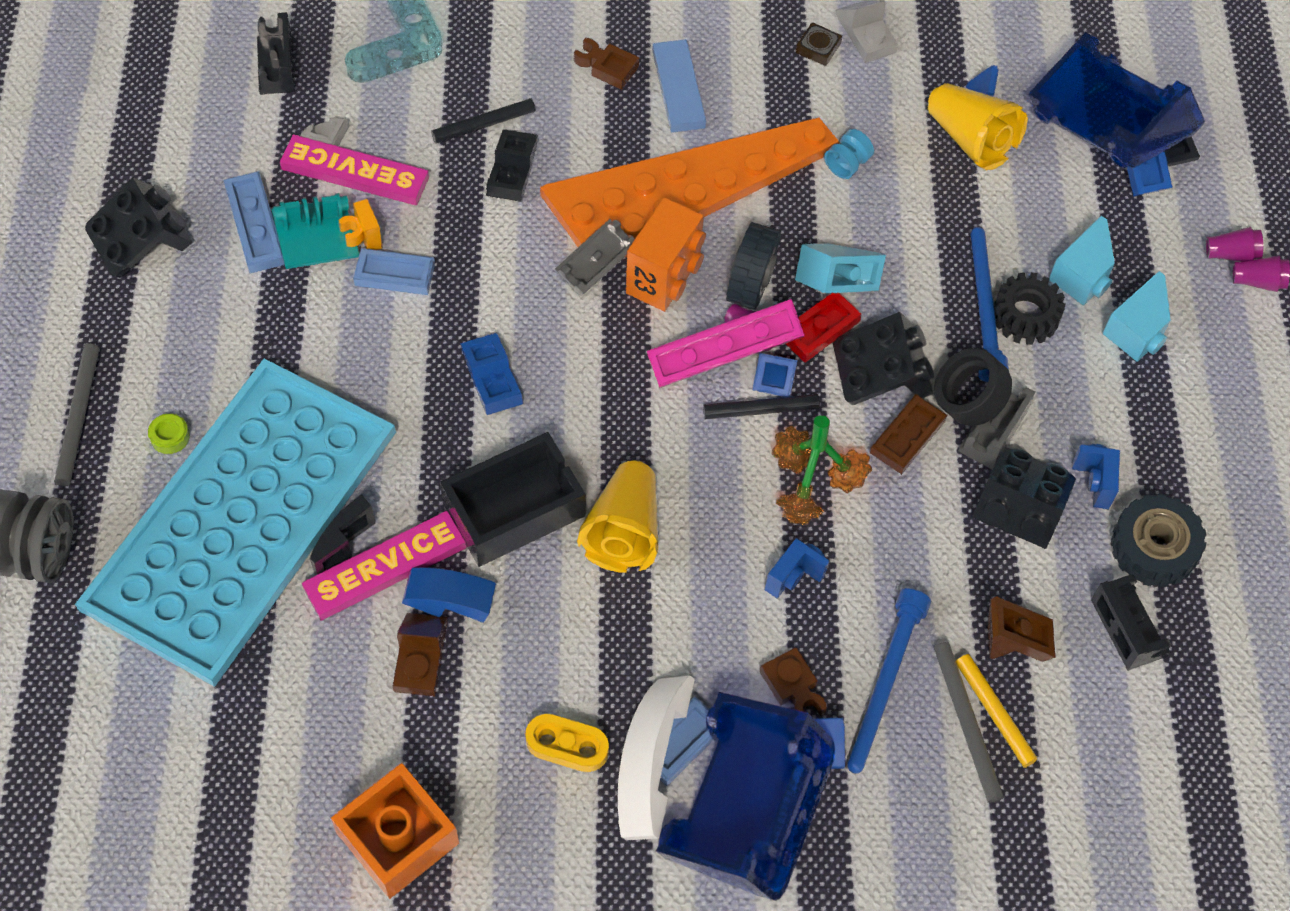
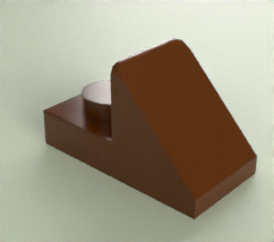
[988,597,1056,662]
[393,613,448,697]

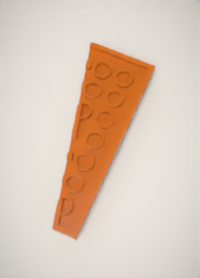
[540,117,839,257]

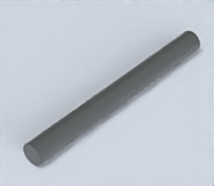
[54,343,99,486]
[934,642,1004,803]

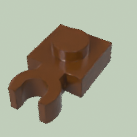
[574,38,639,90]
[759,647,827,725]

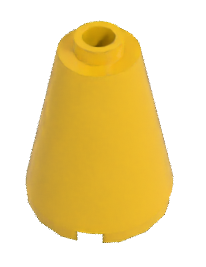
[928,83,1028,170]
[577,460,658,573]

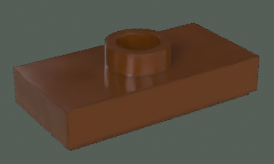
[870,394,947,475]

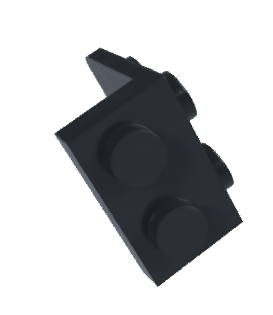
[85,177,193,278]
[833,312,934,405]
[972,448,1076,549]

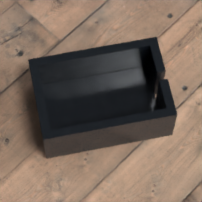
[440,432,586,567]

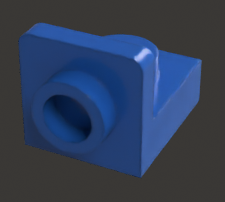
[1117,142,1172,197]
[1072,444,1120,509]
[764,538,829,599]

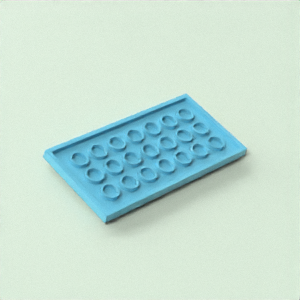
[75,359,396,687]

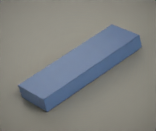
[652,39,706,133]
[224,171,284,273]

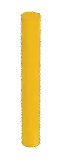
[956,654,1038,768]

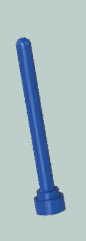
[971,227,1009,382]
[847,588,932,774]

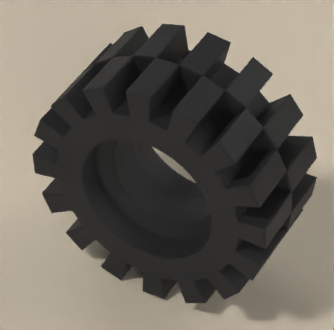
[994,272,1066,345]

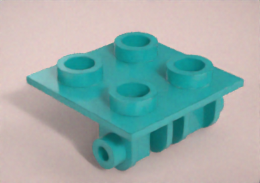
[272,193,359,269]

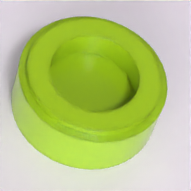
[148,413,190,454]

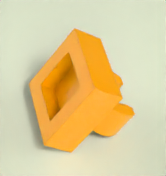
[338,199,382,250]

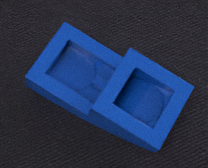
[460,333,523,415]
[402,568,496,623]

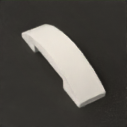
[618,675,695,840]

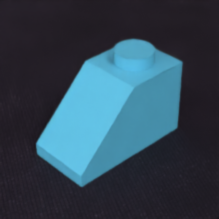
[1049,216,1115,306]
[795,243,886,293]
[1103,271,1171,362]

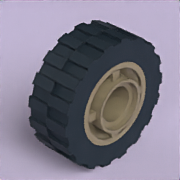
[1111,494,1207,587]

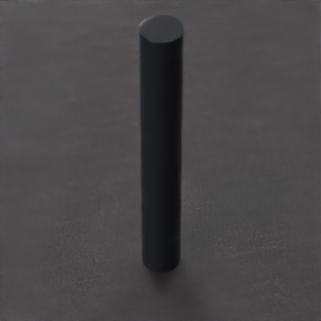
[431,98,535,144]
[703,394,820,420]

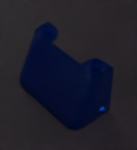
[1028,32,1205,168]
[656,692,835,901]

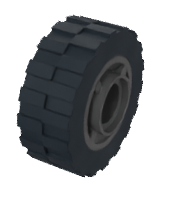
[726,222,781,310]

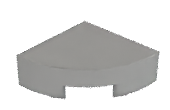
[300,117,349,146]

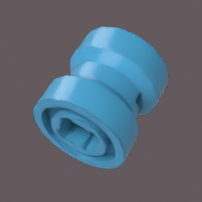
[824,129,875,179]

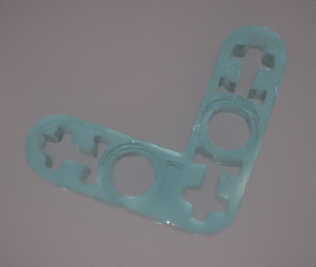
[345,0,443,83]

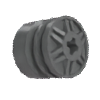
[0,489,74,583]

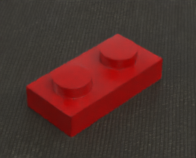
[785,293,862,363]

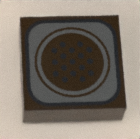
[795,22,843,66]

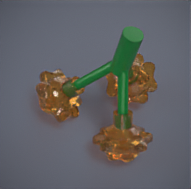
[772,415,872,525]

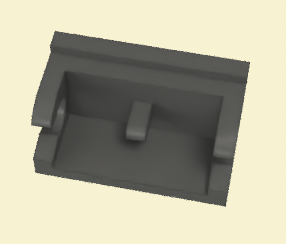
[555,219,635,297]
[958,387,1035,470]

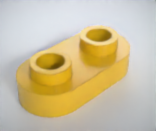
[525,714,609,772]

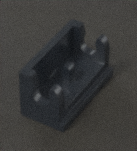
[257,12,295,95]
[1091,575,1172,671]

